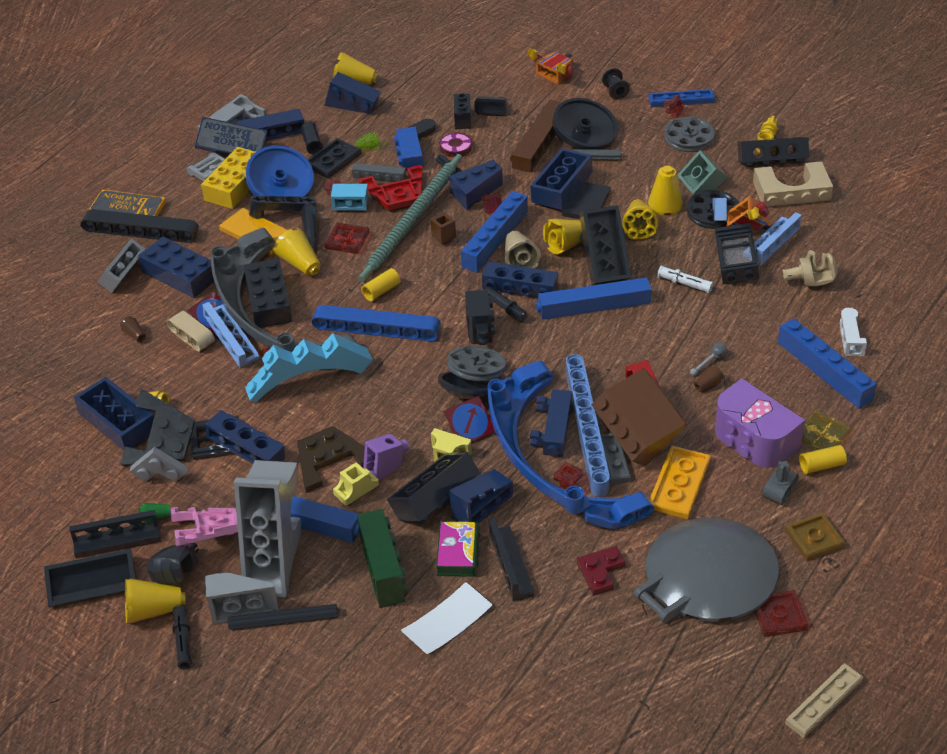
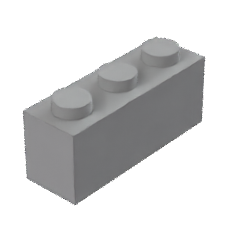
[97,238,146,293]

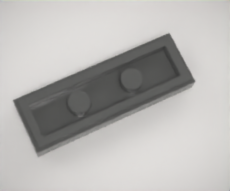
[601,433,631,485]

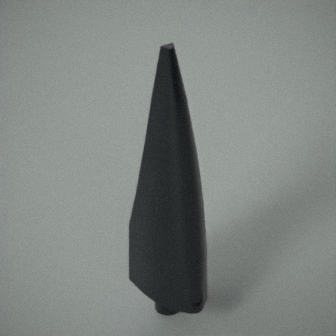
[301,203,319,254]

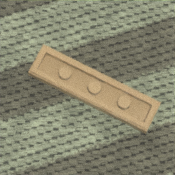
[785,663,863,738]

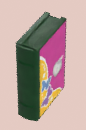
[436,521,480,577]

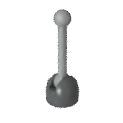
[690,342,728,376]

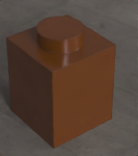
[430,212,456,244]

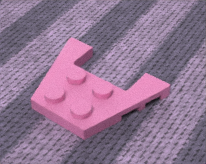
[170,507,238,546]

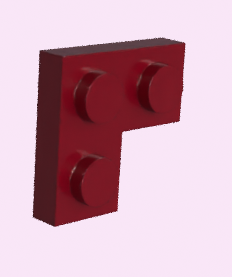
[577,546,625,596]

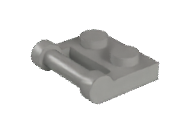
[186,152,225,182]

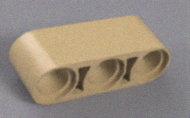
[166,311,215,352]

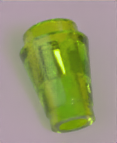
[354,131,380,149]

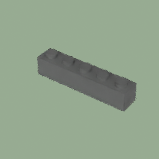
[352,163,406,182]

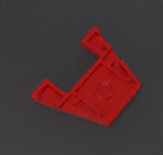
[358,165,423,211]

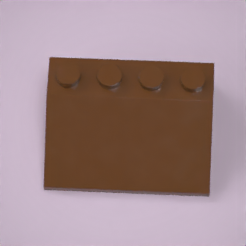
[591,368,688,467]

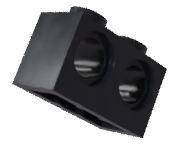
[454,93,471,129]

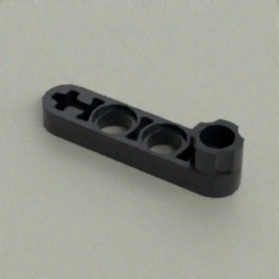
[249,196,316,218]

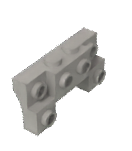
[197,94,266,131]

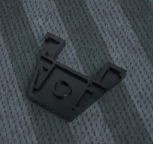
[120,389,195,466]

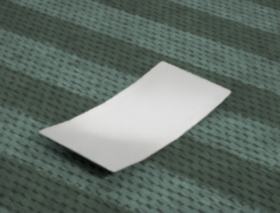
[401,583,492,654]

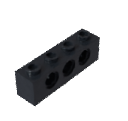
[738,137,809,165]

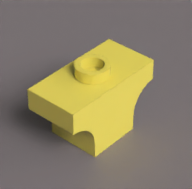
[431,428,472,462]
[333,462,379,506]

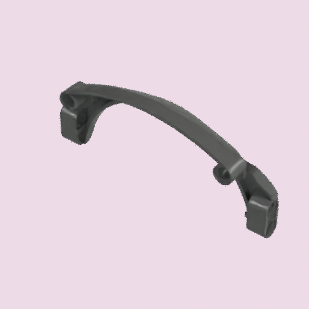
[211,228,358,352]

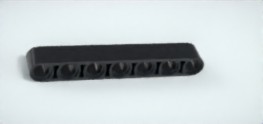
[80,209,199,243]

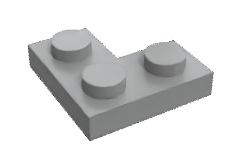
[130,447,188,482]

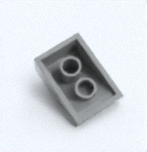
[205,572,279,624]

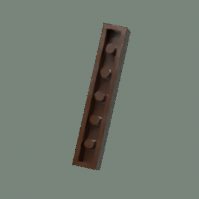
[510,100,562,173]

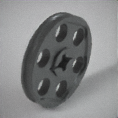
[664,117,715,152]
[447,346,506,381]

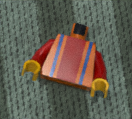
[527,48,573,85]
[725,196,772,234]

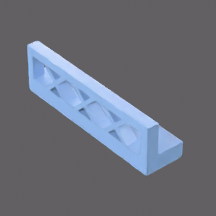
[743,212,802,265]
[203,302,260,368]

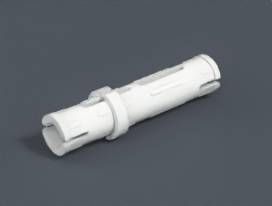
[658,265,713,293]

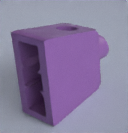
[363,434,409,481]

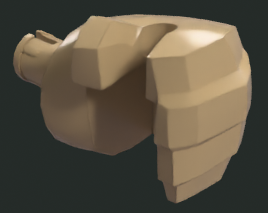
[782,250,838,286]

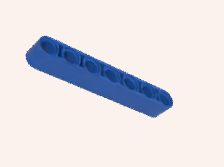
[311,305,441,342]

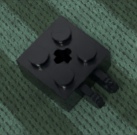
[465,290,495,346]

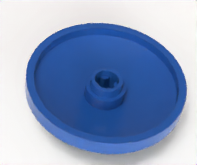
[245,146,314,197]

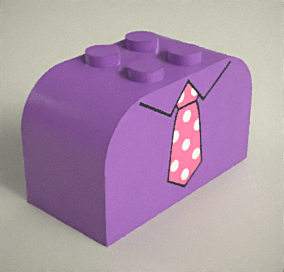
[715,378,805,467]

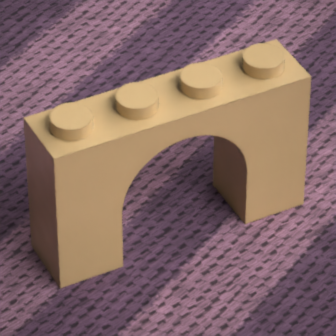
[753,161,833,207]

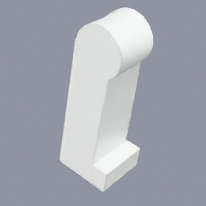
[840,308,867,356]

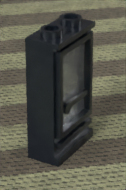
[715,223,760,284]

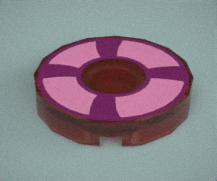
[439,133,472,157]

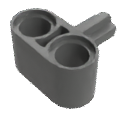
[762,460,799,504]

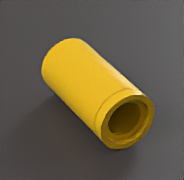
[361,268,401,302]
[799,445,847,474]

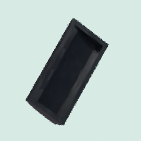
[44,549,136,608]

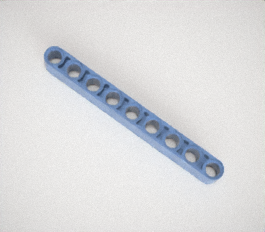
[566,354,610,497]

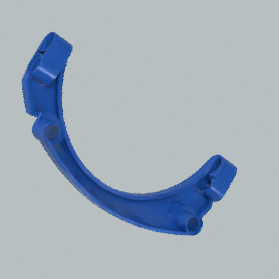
[488,360,654,529]

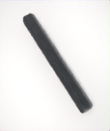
[227,604,338,629]

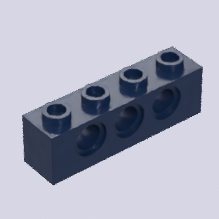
[482,261,558,298]
[205,410,285,464]

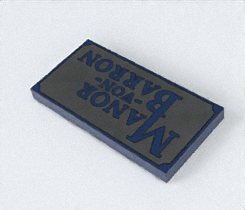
[195,117,267,155]

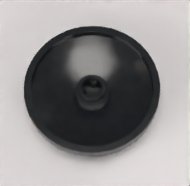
[552,98,618,150]

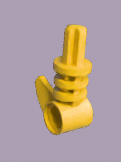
[756,116,778,153]

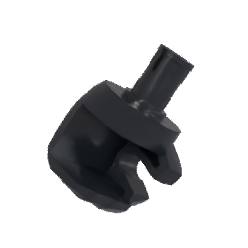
[147,542,199,585]

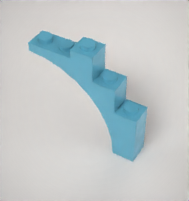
[245,333,373,403]

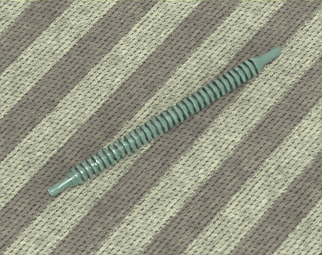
[358,154,462,282]

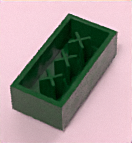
[357,509,408,608]

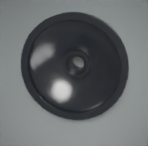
[438,371,491,401]

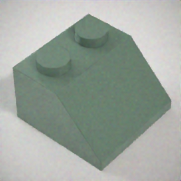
[677,150,728,195]

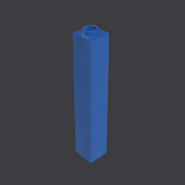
[535,278,652,320]
[291,496,360,543]

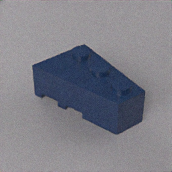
[324,72,381,114]
[449,160,503,210]
[449,469,513,523]

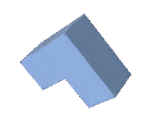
[713,198,727,221]

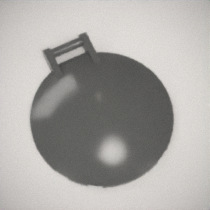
[633,518,779,623]

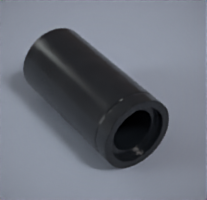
[301,122,323,154]

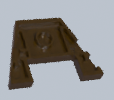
[297,426,365,493]

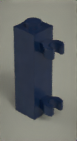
[530,389,572,457]

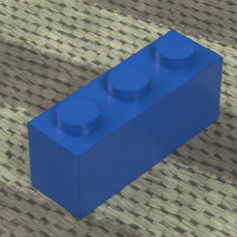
[394,127,423,172]

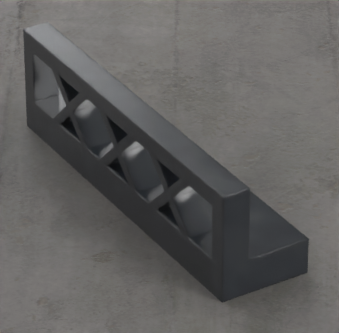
[69,510,161,559]
[489,518,534,601]

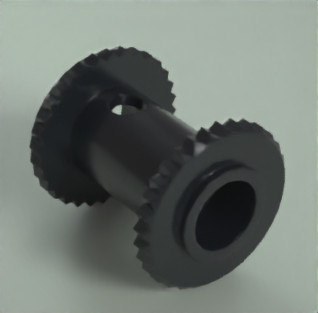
[602,68,630,99]

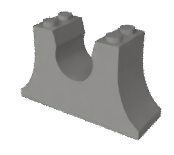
[234,460,302,597]

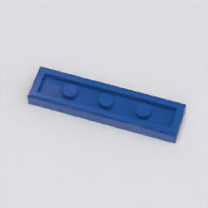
[648,89,715,107]

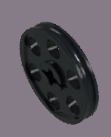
[687,190,739,229]

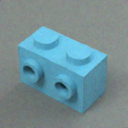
[331,184,369,210]

